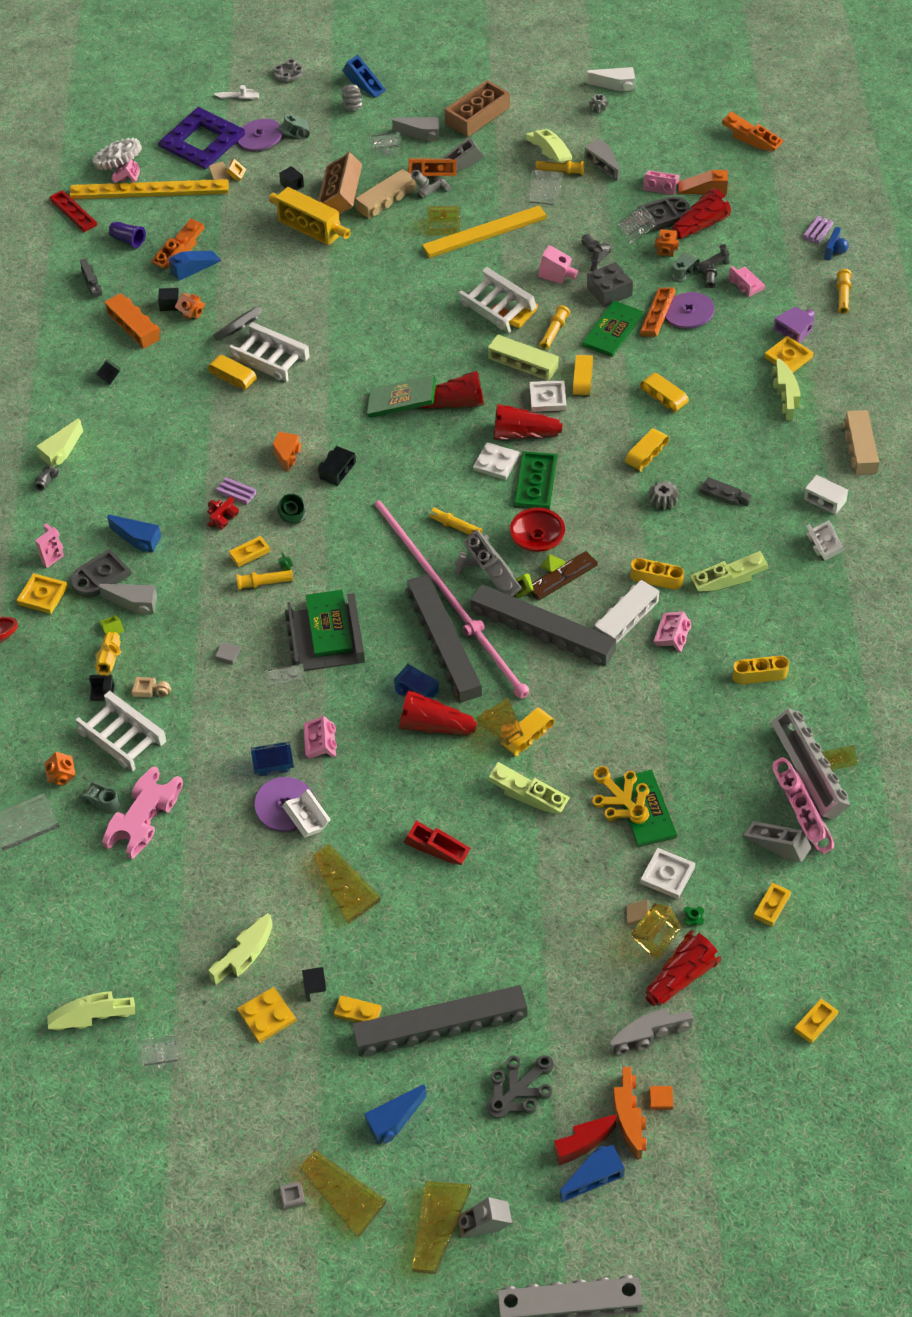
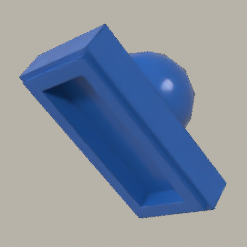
[824,227,849,260]

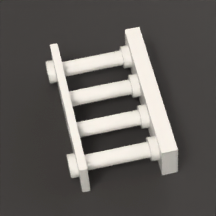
[459,267,537,333]
[229,322,310,382]
[76,691,166,771]

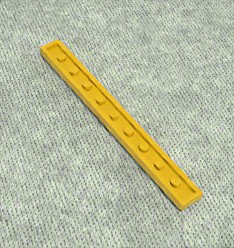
[69,179,229,199]

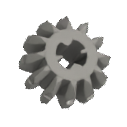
[342,85,362,111]
[648,480,679,511]

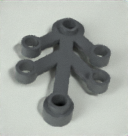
[487,1055,553,1118]

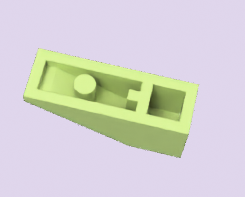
[37,419,83,467]

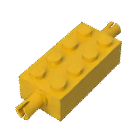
[268,187,351,246]

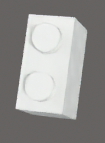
[804,475,848,515]

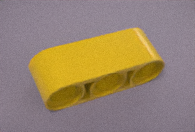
[208,355,257,391]
[573,355,593,396]
[640,373,689,413]
[625,428,669,471]
[630,558,684,590]
[732,656,789,684]
[501,708,555,756]

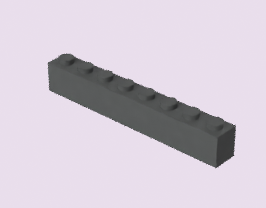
[405,574,482,703]
[471,584,616,666]
[352,985,527,1057]

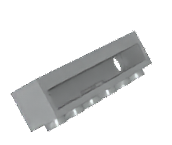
[771,708,851,819]
[498,1275,643,1317]

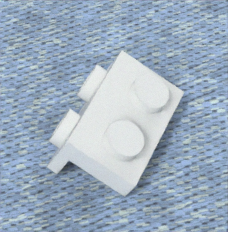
[806,520,845,560]
[282,789,330,838]

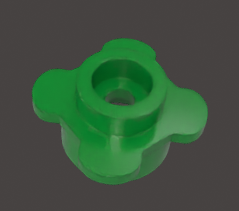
[278,553,294,571]
[683,906,705,926]

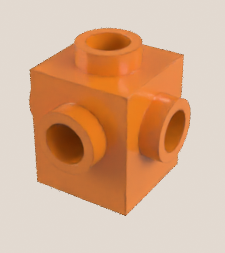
[655,229,679,257]
[175,293,205,319]
[44,752,75,786]

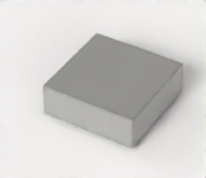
[215,642,241,664]
[279,1181,306,1210]

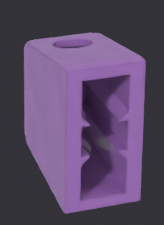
[773,307,815,343]

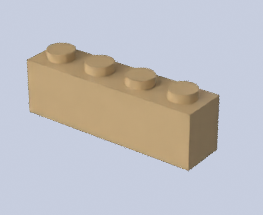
[355,169,416,219]
[842,410,879,475]

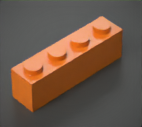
[105,293,160,349]

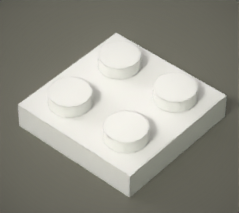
[530,380,567,412]
[473,442,520,480]
[640,848,695,899]

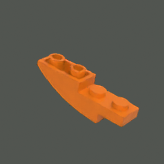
[721,111,784,151]
[151,218,205,269]
[613,1067,646,1159]

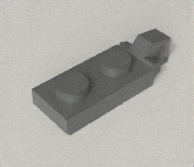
[80,258,102,298]
[700,477,751,506]

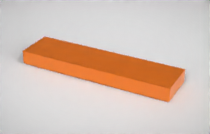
[640,287,676,337]

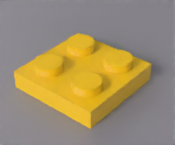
[764,336,814,373]
[16,573,68,614]
[237,987,296,1043]

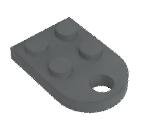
[637,196,690,231]
[213,306,262,341]
[71,549,132,597]

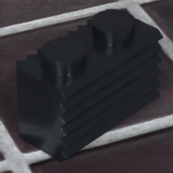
[318,446,356,486]

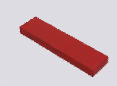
[49,190,98,232]

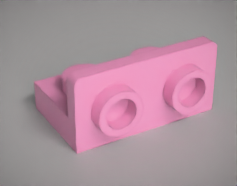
[112,159,140,183]
[643,170,680,195]
[729,266,765,297]
[35,524,64,568]
[653,611,691,652]
[304,716,337,759]

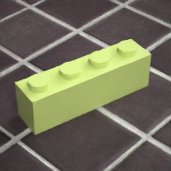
[488,335,559,381]

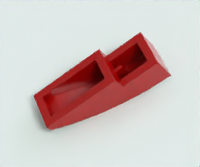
[404,820,471,865]
[554,1114,617,1165]

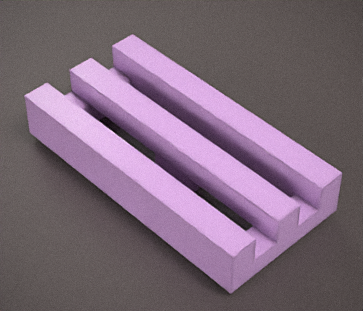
[804,216,833,244]
[216,477,256,505]

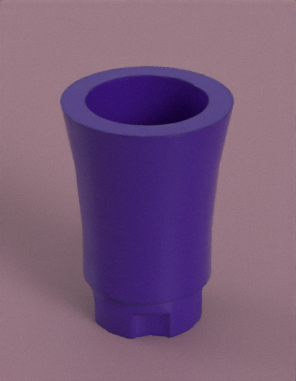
[108,222,146,249]

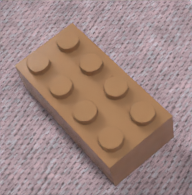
[445,80,510,137]
[318,152,362,215]

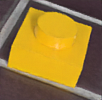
[226,159,246,181]

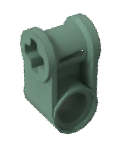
[279,114,310,139]
[672,253,700,282]
[80,781,120,814]

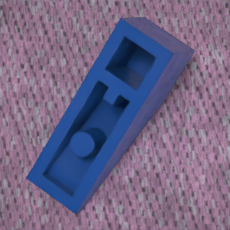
[342,55,386,98]
[168,251,221,281]
[107,514,161,552]
[364,1084,427,1144]
[560,1145,625,1202]

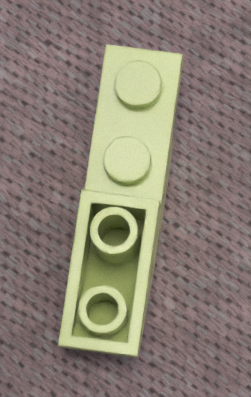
[526,129,572,163]
[772,359,801,420]
[690,551,769,591]
[488,762,570,814]
[208,913,272,985]
[47,991,135,1031]

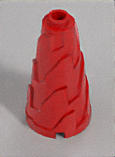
[671,188,731,239]
[421,371,484,409]
[493,404,563,440]
[399,690,477,736]
[645,930,721,1006]

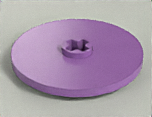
[238,119,283,151]
[665,292,715,329]
[255,777,314,832]

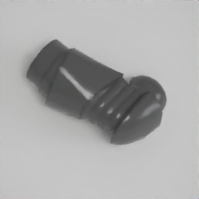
[34,466,59,491]

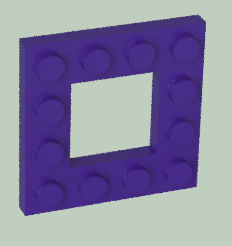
[158,107,245,170]

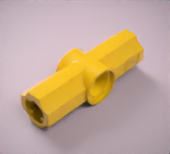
[95,632,121,676]

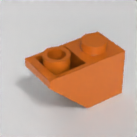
[273,431,302,472]

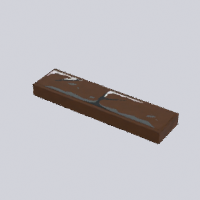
[530,551,598,601]

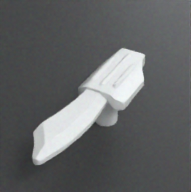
[214,85,259,100]

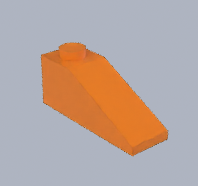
[408,158,457,176]
[678,170,728,195]

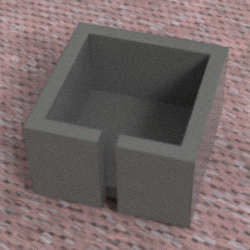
[587,262,633,307]

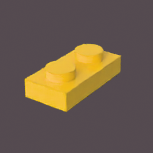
[509,303,538,329]
[229,536,270,567]
[753,883,791,927]
[334,995,382,1023]
[794,998,839,1044]

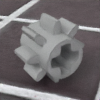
[589,94,609,113]

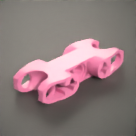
[773,757,834,854]
[102,767,183,859]

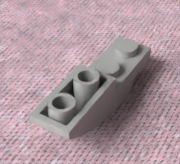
[463,530,522,597]
[610,1008,693,1055]

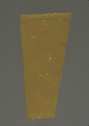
[313,844,381,924]
[300,1149,386,1239]
[412,1181,472,1274]

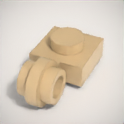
[132,677,171,698]

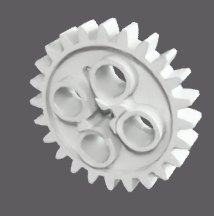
[92,138,142,170]

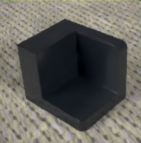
[279,166,304,190]
[158,288,179,311]
[96,359,121,384]
[89,675,115,701]
[302,967,326,1002]

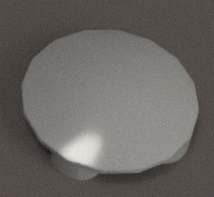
[274,59,304,81]

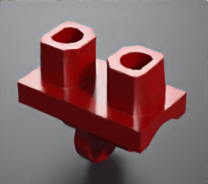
[207,496,239,530]

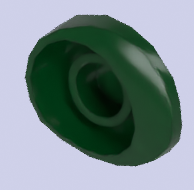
[277,494,307,524]

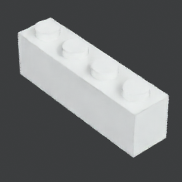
[594,580,659,644]

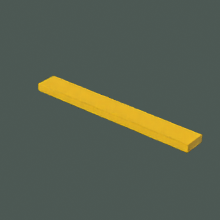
[422,205,547,258]

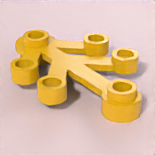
[592,766,649,824]

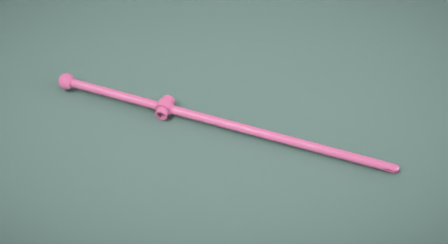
[375,501,529,699]

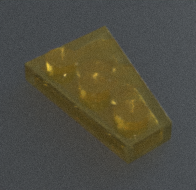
[476,698,523,746]

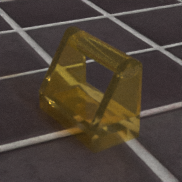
[427,206,460,235]
[631,903,682,959]

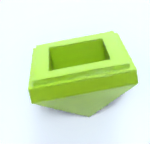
[541,554,566,572]

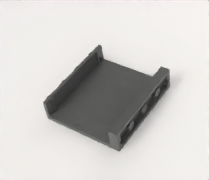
[285,593,365,672]

